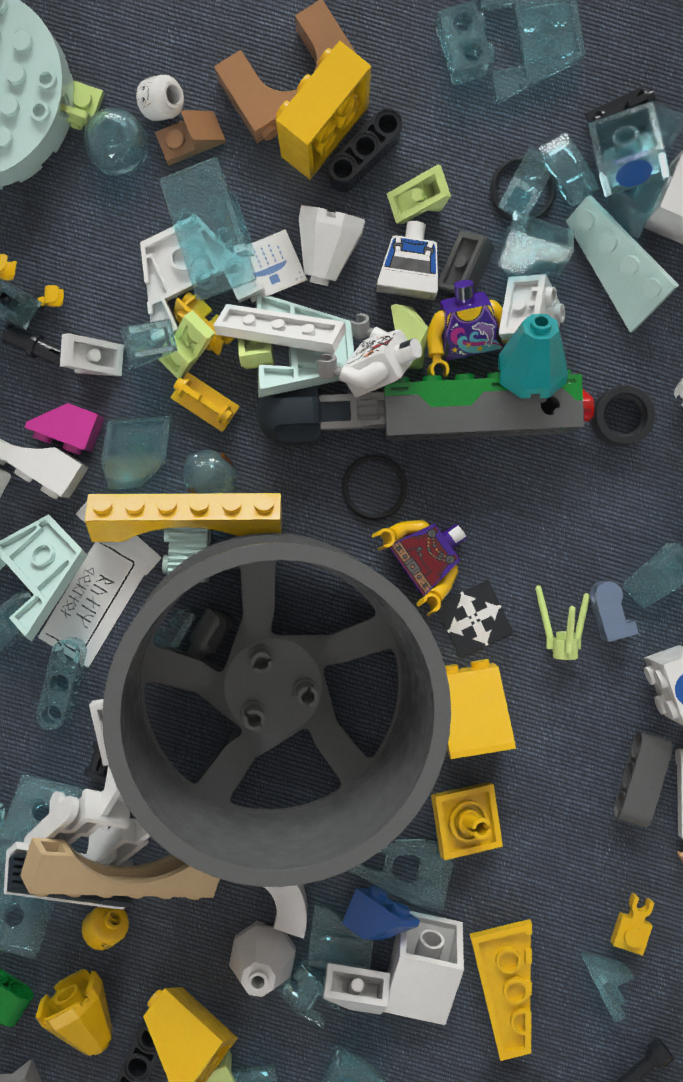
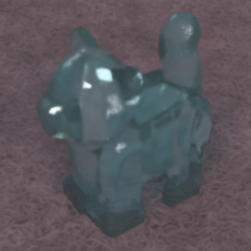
[278,957,340,1028]

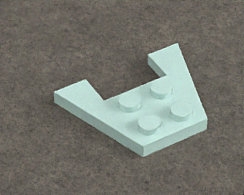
[255,294,354,398]
[0,514,88,642]

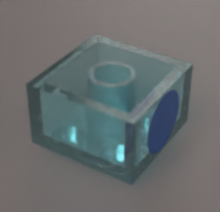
[588,101,670,197]

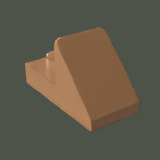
[155,110,226,166]

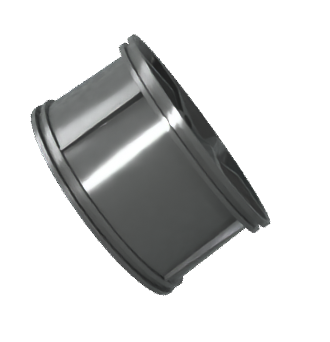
[102,533,451,887]

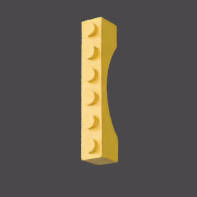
[84,493,282,542]

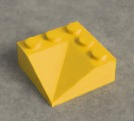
[276,40,371,180]

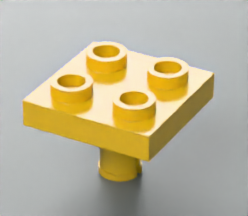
[431,782,503,860]

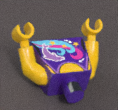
[427,280,509,378]

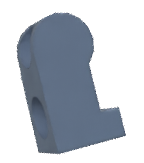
[589,581,639,642]

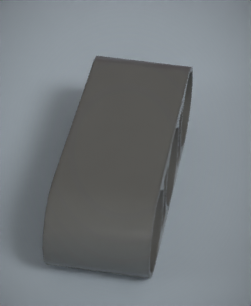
[613,731,673,828]

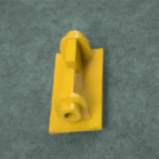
[174,292,234,356]
[170,372,240,432]

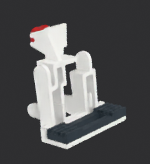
[4,764,150,910]

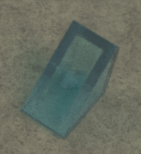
[121,319,178,369]

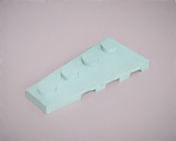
[566,196,679,333]

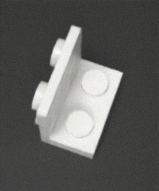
[499,274,565,340]

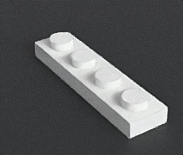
[214,304,346,354]

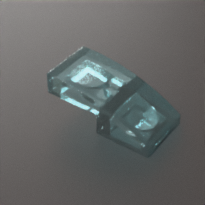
[539,133,599,207]

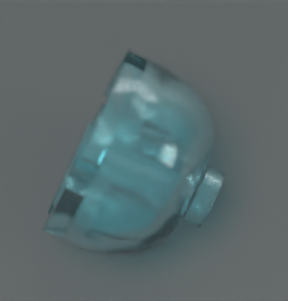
[83,107,149,177]

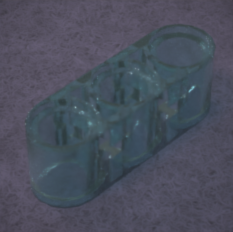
[36,637,87,730]

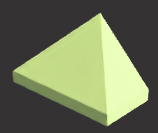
[391,304,428,370]

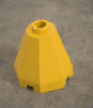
[35,969,113,1056]

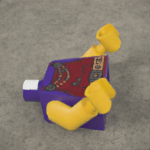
[372,520,467,616]

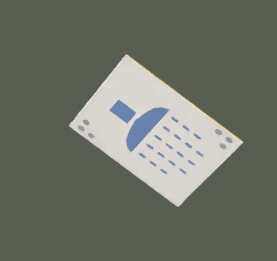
[232,229,307,303]

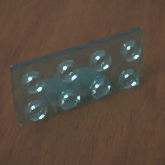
[159,157,256,301]

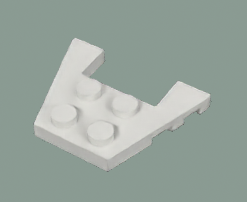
[140,215,265,343]

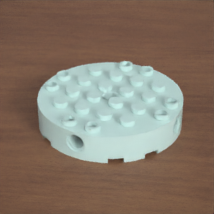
[0,0,74,190]

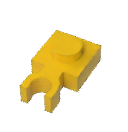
[610,893,655,956]

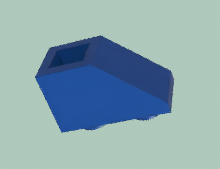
[342,886,420,940]

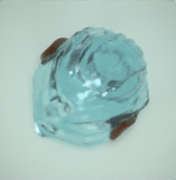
[183,450,238,494]

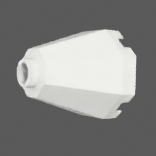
[299,205,365,286]
[229,921,296,997]

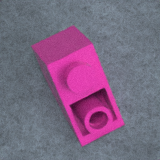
[24,403,105,455]

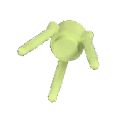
[535,586,590,660]

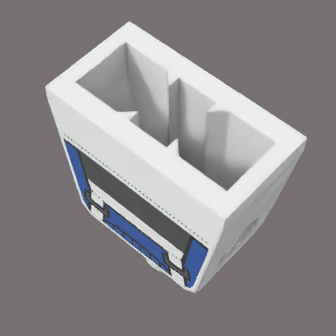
[376,221,438,300]

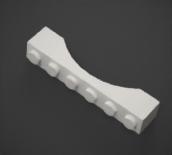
[0,439,89,499]

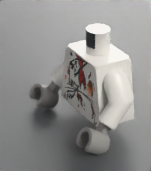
[317,313,422,398]

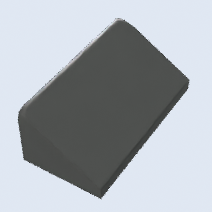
[438,231,494,297]

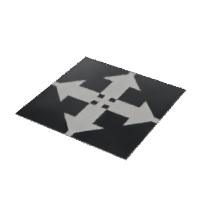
[437,580,514,658]

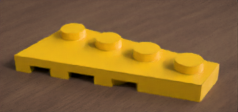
[470,919,532,1061]

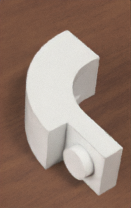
[264,885,308,938]

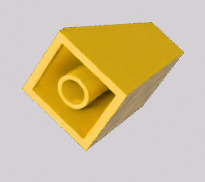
[445,659,516,759]
[143,987,238,1082]

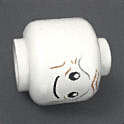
[136,75,184,121]

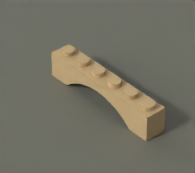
[20,838,220,900]

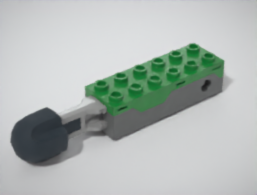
[257,369,594,446]

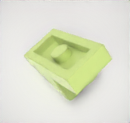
[387,165,451,224]
[238,338,275,369]

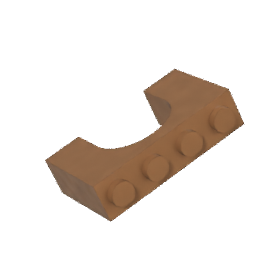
[214,0,357,143]

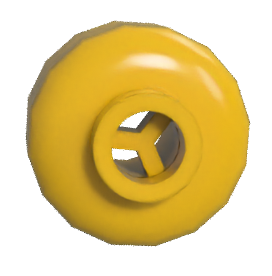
[81,906,129,950]

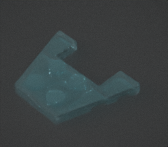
[478,0,586,104]

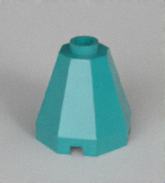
[498,314,568,398]

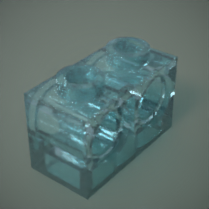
[435,0,496,86]

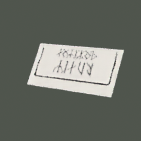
[38,542,151,668]

